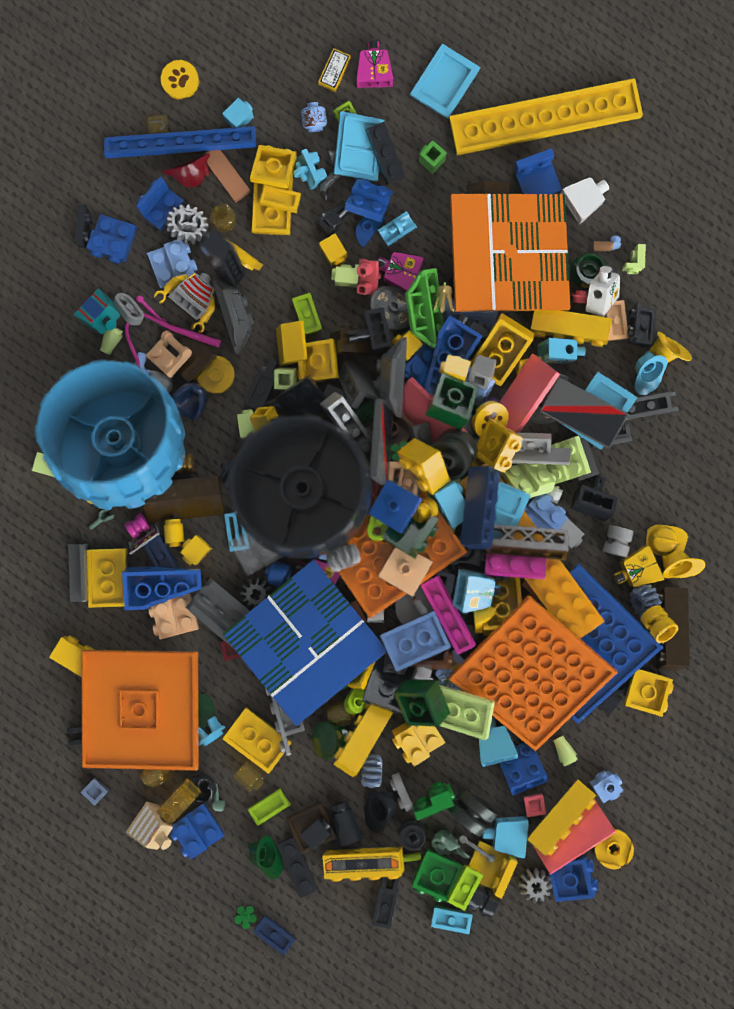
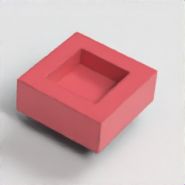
[523,793,546,817]

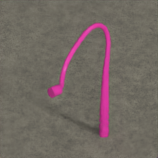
[125,313,221,366]

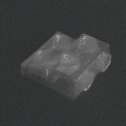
[229,532,282,575]

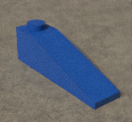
[425,315,483,395]
[122,567,202,610]

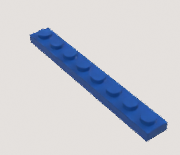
[104,126,256,158]

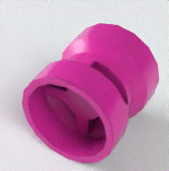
[124,513,151,539]

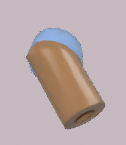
[594,236,621,251]

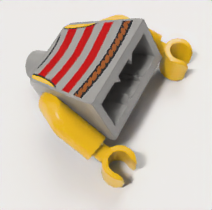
[154,272,215,333]

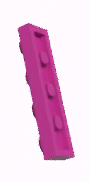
[421,575,476,654]

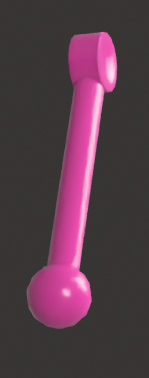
[136,295,167,326]

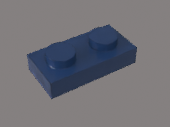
[144,535,180,568]
[253,914,296,955]

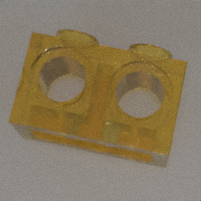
[156,778,201,825]

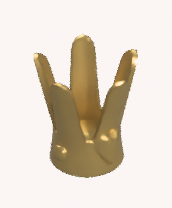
[434,282,454,313]

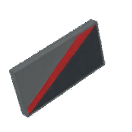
[540,377,629,449]
[370,399,393,487]

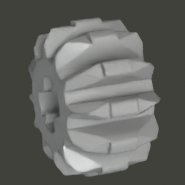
[326,544,361,572]
[518,867,552,903]

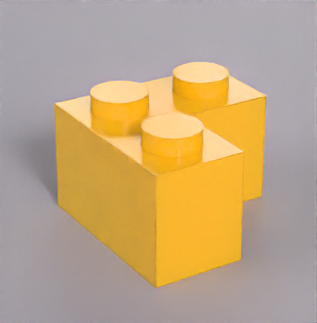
[397,438,450,495]

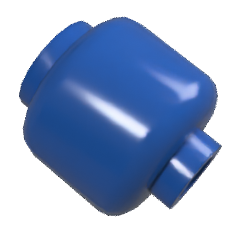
[265,561,295,587]

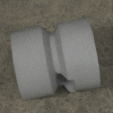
[603,525,634,558]

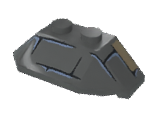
[212,278,254,355]
[376,337,407,418]

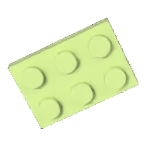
[440,685,495,740]

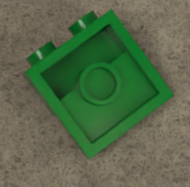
[413,782,455,821]
[411,849,463,902]

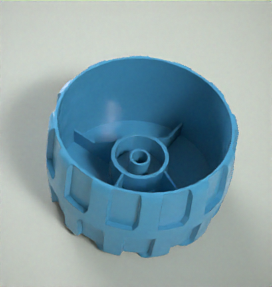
[35,360,186,510]

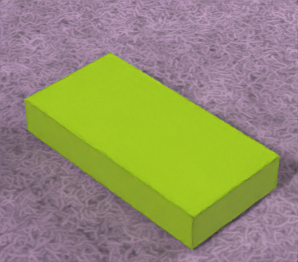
[247,788,290,826]

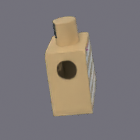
[126,802,173,850]

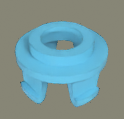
[198,716,225,746]

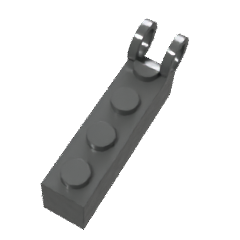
[626,392,679,420]

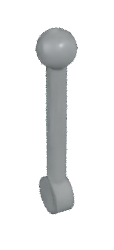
[460,835,495,862]

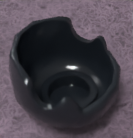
[186,773,217,803]

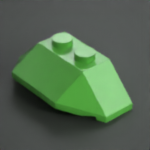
[405,268,445,349]

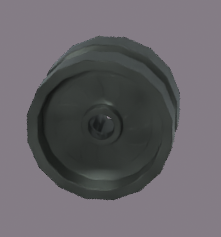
[431,428,478,479]
[447,786,498,836]

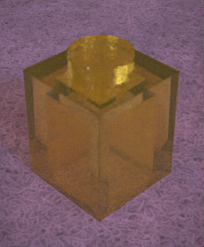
[233,759,265,792]

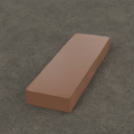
[203,150,251,203]

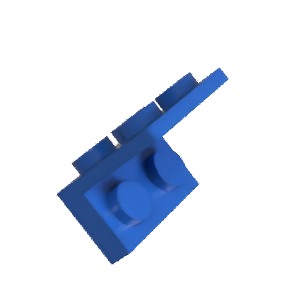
[513,148,562,194]
[136,177,185,231]
[499,742,548,796]

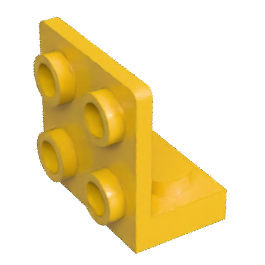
[468,840,518,899]

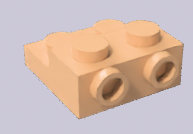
[148,593,199,639]

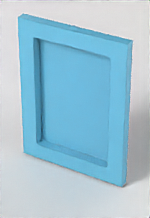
[410,44,481,119]
[333,111,384,182]
[564,372,637,450]
[493,482,531,539]

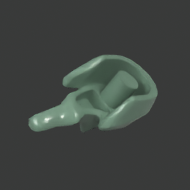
[432,830,471,859]

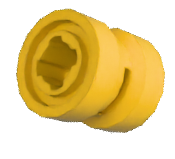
[412,498,438,523]

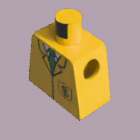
[613,546,664,587]

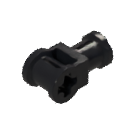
[314,199,353,238]

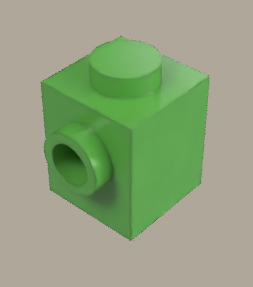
[419,140,447,174]

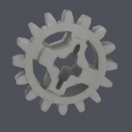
[166,205,208,244]

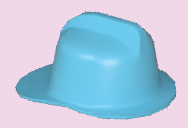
[634,351,668,395]

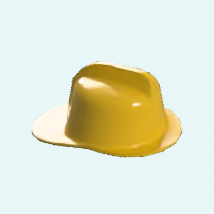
[649,331,692,362]
[646,525,688,555]
[662,551,705,578]

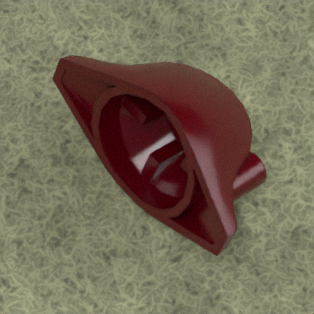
[163,153,210,188]

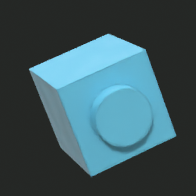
[222,98,254,128]

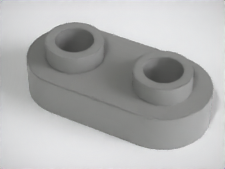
[113,293,144,325]
[390,772,414,812]

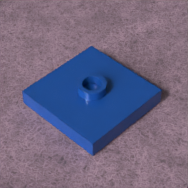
[368,480,422,534]

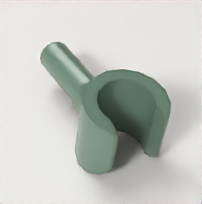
[89,510,114,530]
[213,784,225,812]

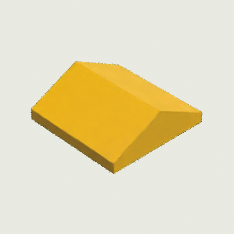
[276,321,307,366]

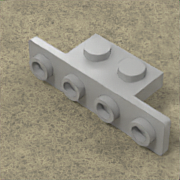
[512,433,571,465]
[265,688,305,756]

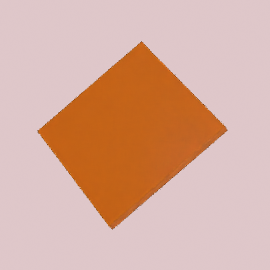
[81,650,199,771]

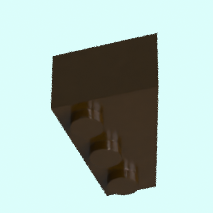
[330,325,396,357]

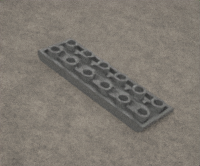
[186,577,250,649]

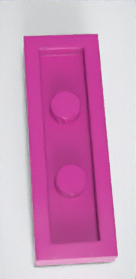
[485,554,546,579]

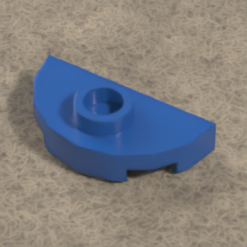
[356,216,386,249]

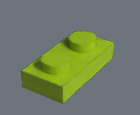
[292,293,322,336]
[446,865,483,911]

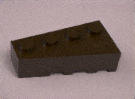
[656,587,690,671]

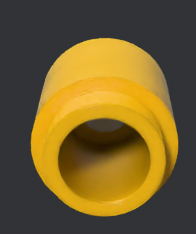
[164,519,185,547]

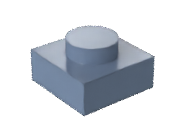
[81,777,109,806]

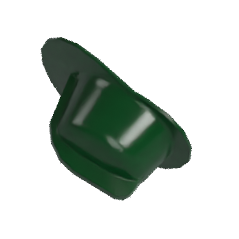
[248,836,284,879]

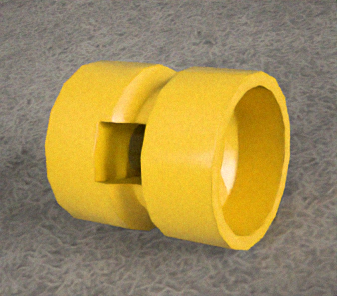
[640,605,678,643]

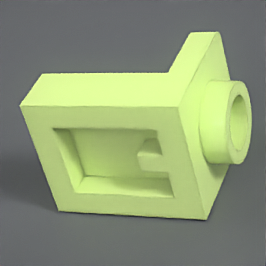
[622,244,646,274]

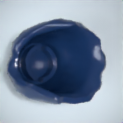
[172,383,207,420]

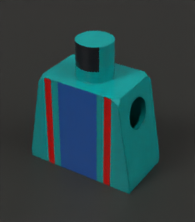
[74,288,120,334]

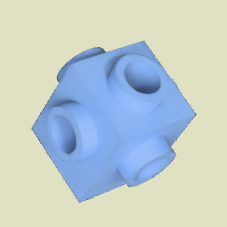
[589,770,623,803]

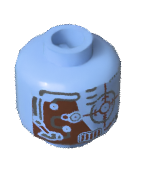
[301,102,327,132]

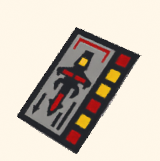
[127,523,160,554]

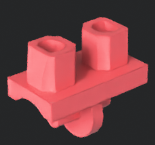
[357,259,381,296]

